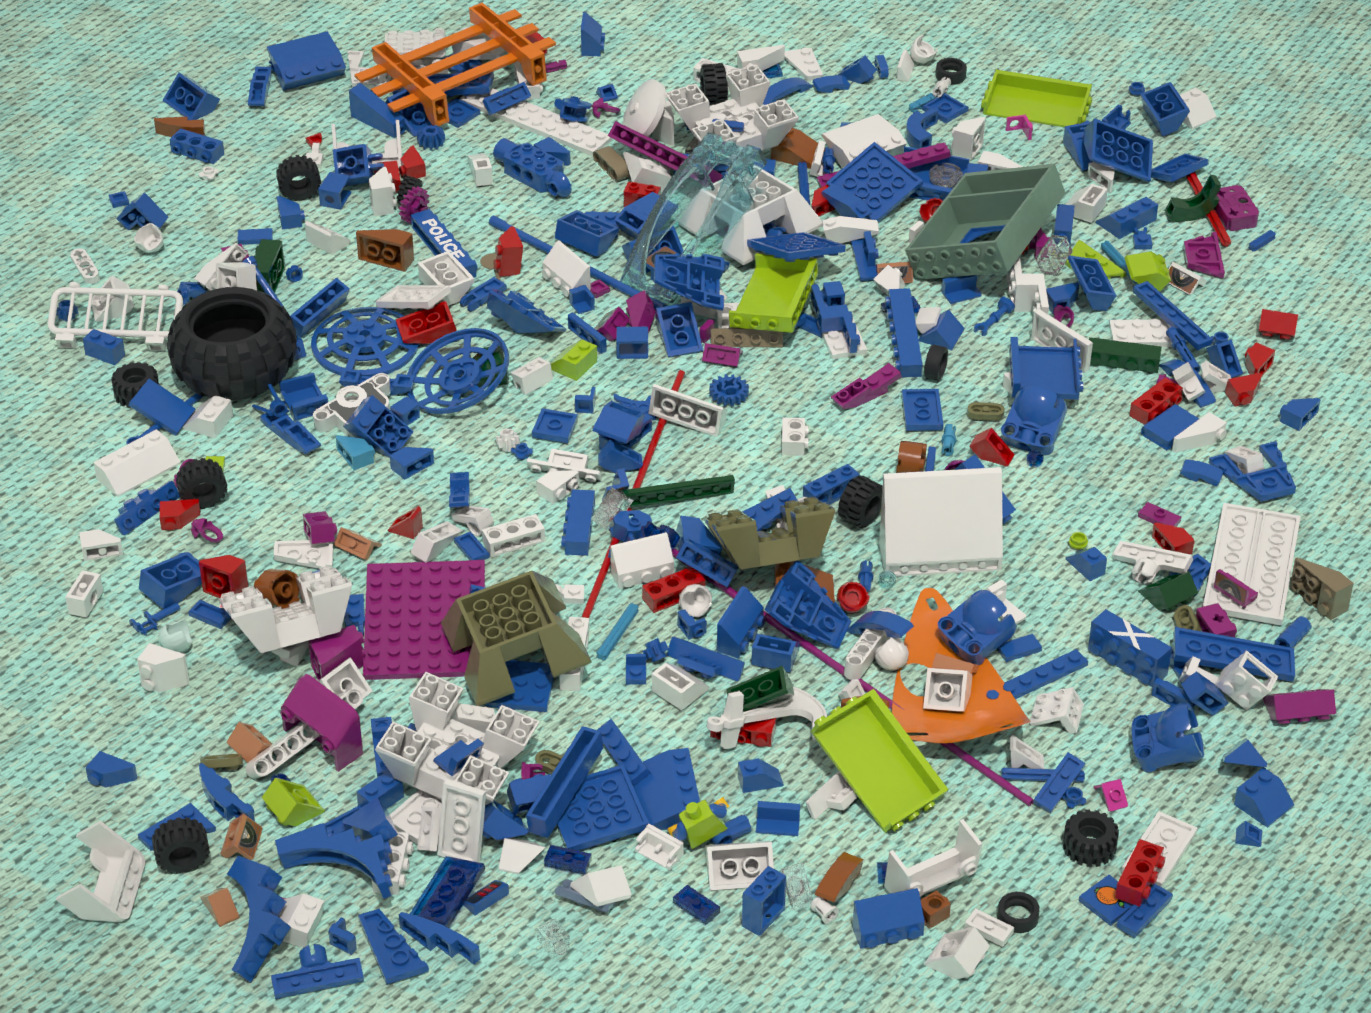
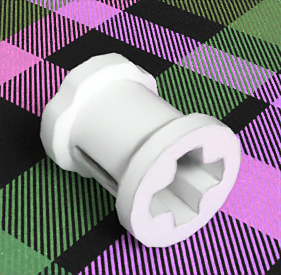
[810,896,839,924]

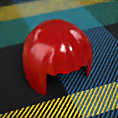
[919,198,943,223]
[837,582,870,613]

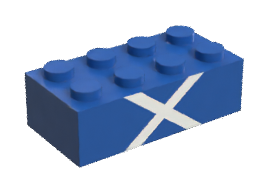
[1088,609,1172,688]

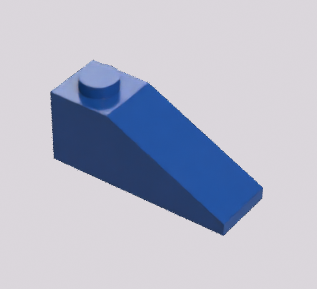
[821,184,873,219]

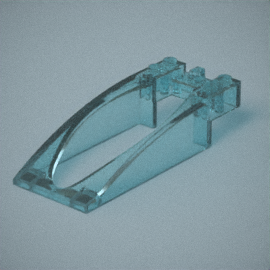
[620,132,767,303]

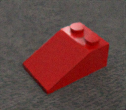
[396,301,457,344]

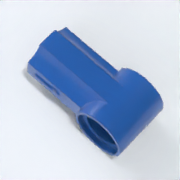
[710,815,751,845]

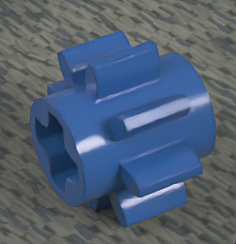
[56,300,78,321]
[642,638,669,662]

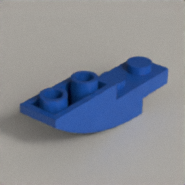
[199,763,255,821]

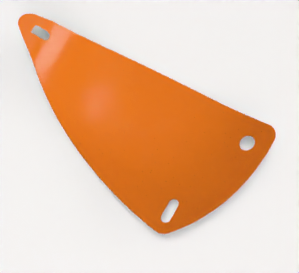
[892,588,1031,743]

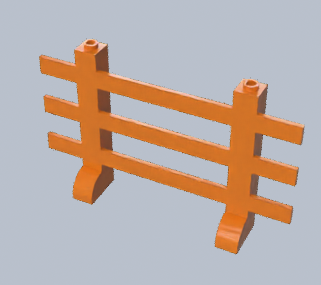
[354,2,556,126]

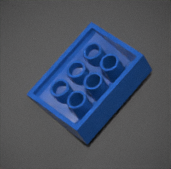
[267,31,346,91]
[1084,118,1153,182]
[632,748,700,833]

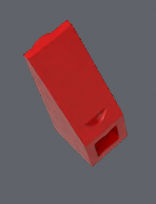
[710,718,776,747]

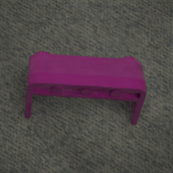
[280,674,363,772]

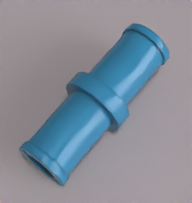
[941,424,956,456]

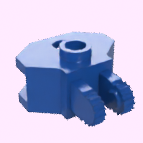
[554,96,592,122]
[610,510,652,543]

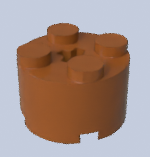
[896,441,927,473]
[254,569,300,609]

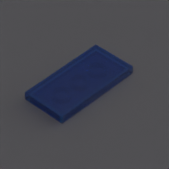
[410,856,485,928]

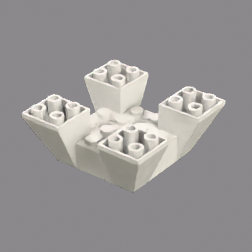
[665,64,799,165]
[678,164,823,265]
[218,566,352,653]
[375,672,540,805]

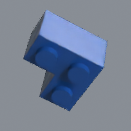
[116,192,169,230]

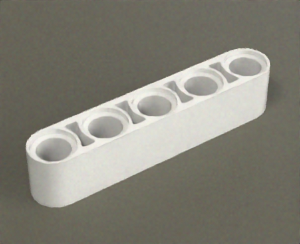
[844,608,896,680]

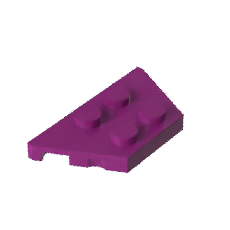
[1183,232,1225,278]

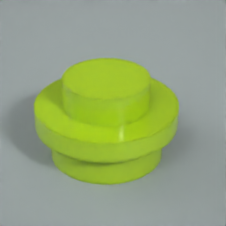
[1069,532,1088,549]

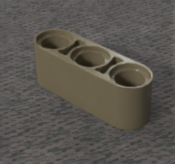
[593,146,630,182]

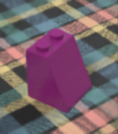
[308,625,366,682]

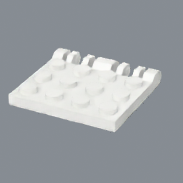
[385,28,446,58]

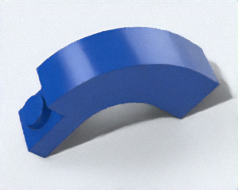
[906,108,938,149]

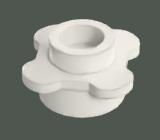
[199,167,219,181]

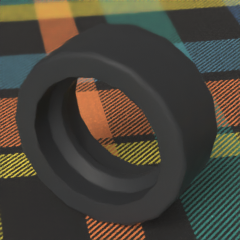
[935,58,967,85]
[924,344,948,381]
[997,891,1040,934]

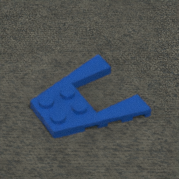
[1208,441,1296,502]

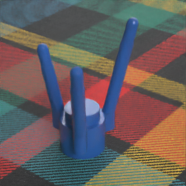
[252,384,289,417]

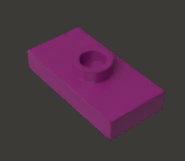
[1138,502,1182,527]

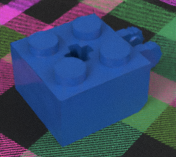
[333,144,384,187]

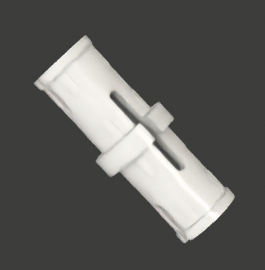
[933,77,951,97]

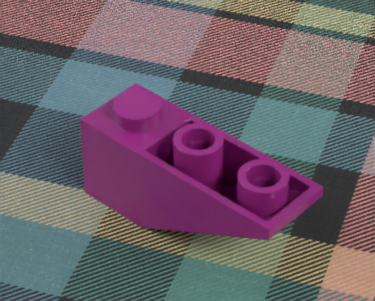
[626,290,656,333]

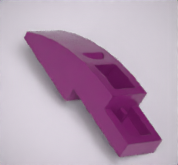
[831,363,901,409]

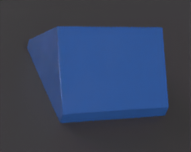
[919,310,965,351]
[1222,738,1267,767]

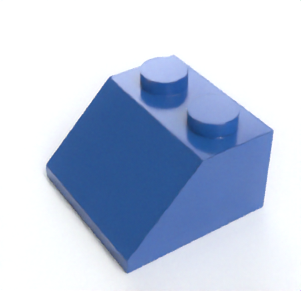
[581,12,605,57]
[1234,767,1294,828]
[483,800,529,840]

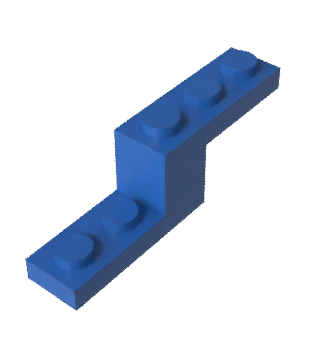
[811,284,860,353]

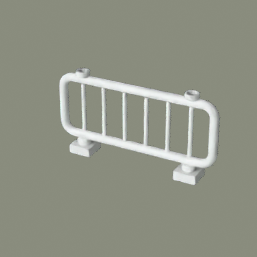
[48,282,183,351]

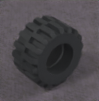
[700,63,728,105]
[276,155,321,201]
[111,362,159,408]
[176,458,228,509]
[838,475,883,528]
[1063,809,1119,867]
[152,817,210,874]

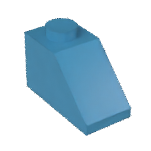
[335,435,375,471]

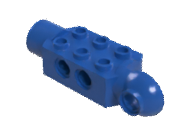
[493,138,572,197]

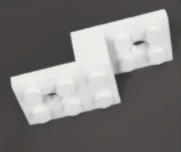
[1007,256,1049,316]

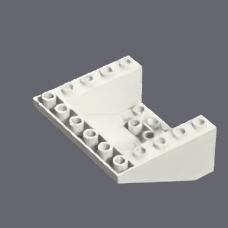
[879,467,1003,577]

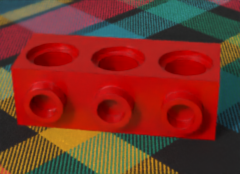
[1129,378,1183,425]
[642,567,705,613]
[1115,839,1166,907]

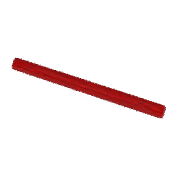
[1186,172,1231,247]

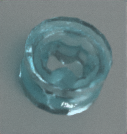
[878,571,896,589]

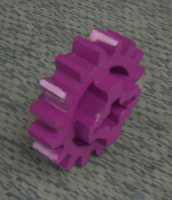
[399,186,430,224]

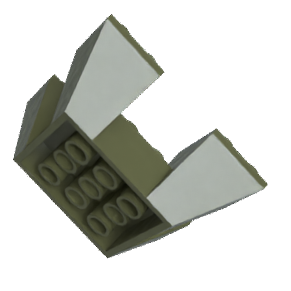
[704,497,835,570]
[441,571,592,706]

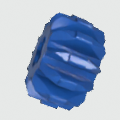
[417,125,445,150]

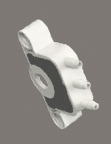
[313,373,393,437]

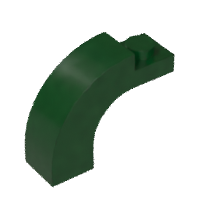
[1164,174,1222,222]

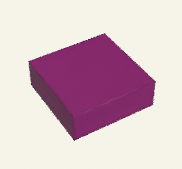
[590,279,610,298]
[699,319,714,344]

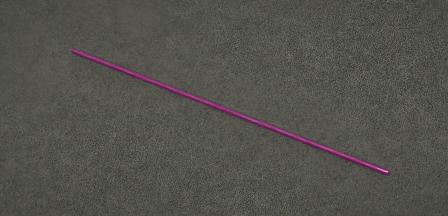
[647,532,1034,806]

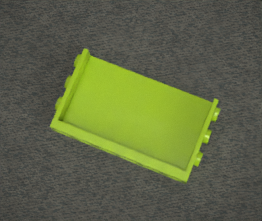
[981,69,1092,127]
[728,253,818,333]
[810,689,949,833]

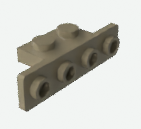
[711,326,783,347]

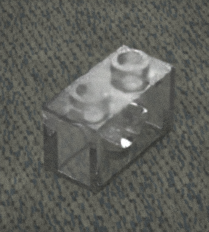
[1036,235,1073,276]
[591,487,634,531]

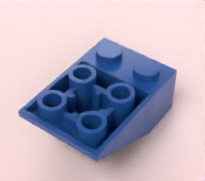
[1063,122,1093,171]
[614,192,678,239]
[343,395,414,458]

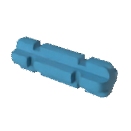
[908,93,936,112]

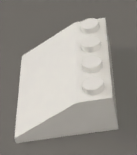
[822,114,907,169]

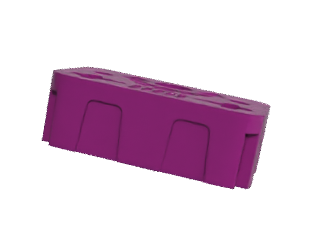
[1214,185,1259,231]

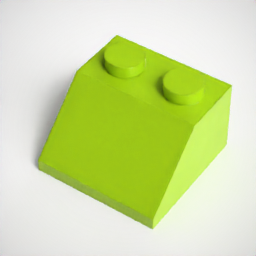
[1124,251,1171,292]
[550,339,597,381]
[261,778,325,827]

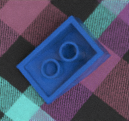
[386,89,433,137]
[655,302,703,357]
[139,552,202,609]

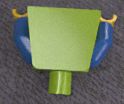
[667,797,730,849]

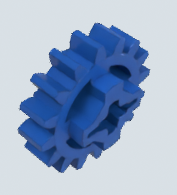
[709,374,749,406]

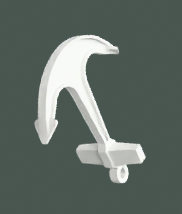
[707,679,827,749]

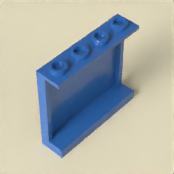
[904,146,970,201]
[1009,337,1083,400]

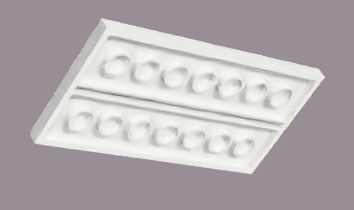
[1203,503,1301,626]

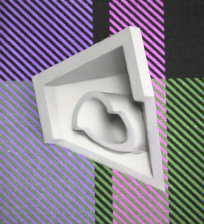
[498,837,545,875]

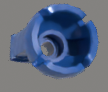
[1001,386,1067,455]
[938,590,1017,665]
[1132,703,1205,772]

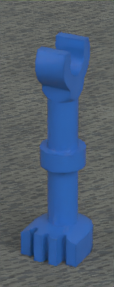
[974,296,1015,336]

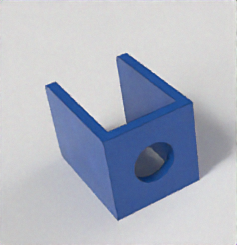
[318,172,351,210]
[616,327,648,359]

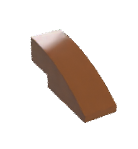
[154,116,205,137]
[815,852,864,903]

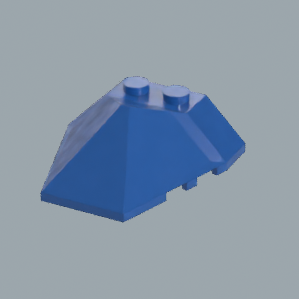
[654,254,724,311]
[487,289,566,333]
[764,560,851,649]

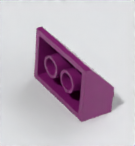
[1263,689,1337,724]

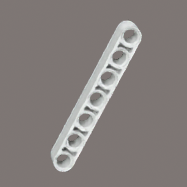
[246,689,363,779]

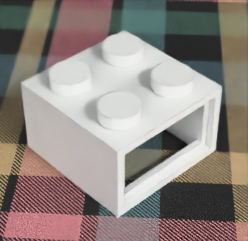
[1215,651,1278,710]

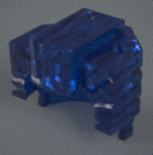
[641,521,680,550]

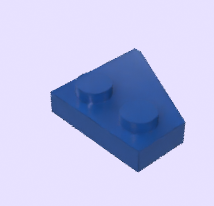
[1169,554,1211,596]

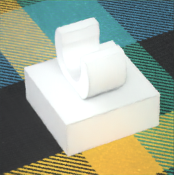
[838,679,865,700]

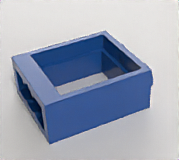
[742,866,786,936]

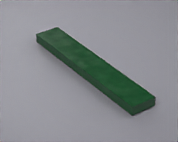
[622,475,735,509]

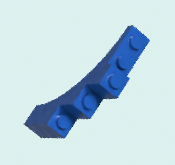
[275,823,393,899]
[227,856,291,982]

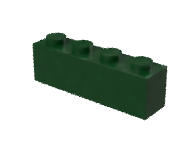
[1089,337,1162,373]

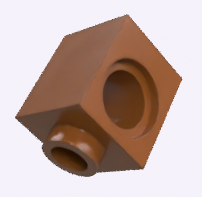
[921,890,951,929]

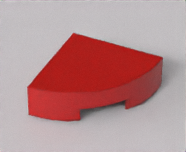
[305,133,322,148]

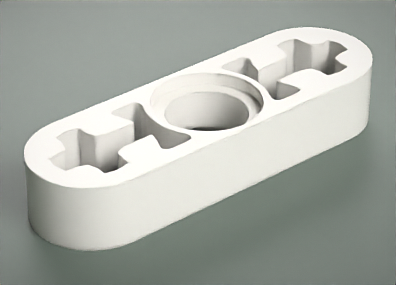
[70,248,100,284]

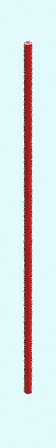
[581,370,685,618]

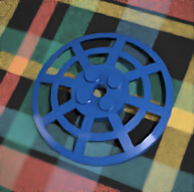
[311,307,419,377]
[407,328,510,414]

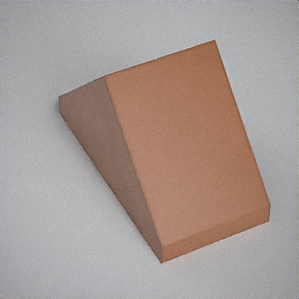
[200,888,240,927]

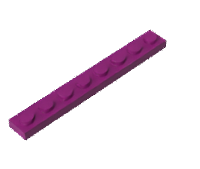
[817,142,951,188]

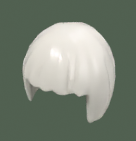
[910,35,938,64]
[134,223,164,253]
[679,584,712,617]
[875,637,909,671]

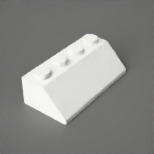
[649,384,728,437]
[94,429,181,497]

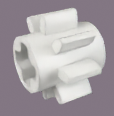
[496,429,520,452]

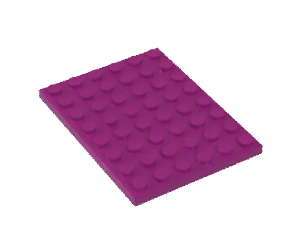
[363,560,485,680]

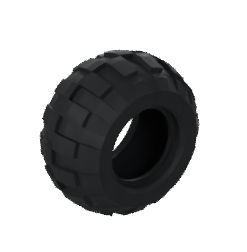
[167,287,297,400]

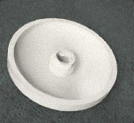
[622,79,666,137]

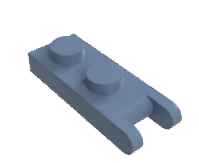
[555,879,617,912]

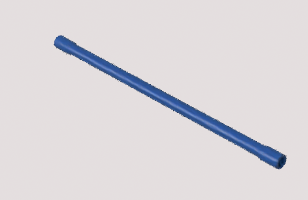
[489,215,667,311]

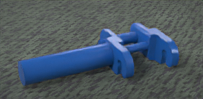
[129,602,180,636]

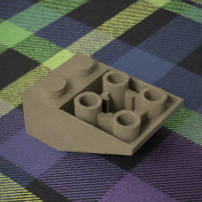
[1290,557,1354,620]

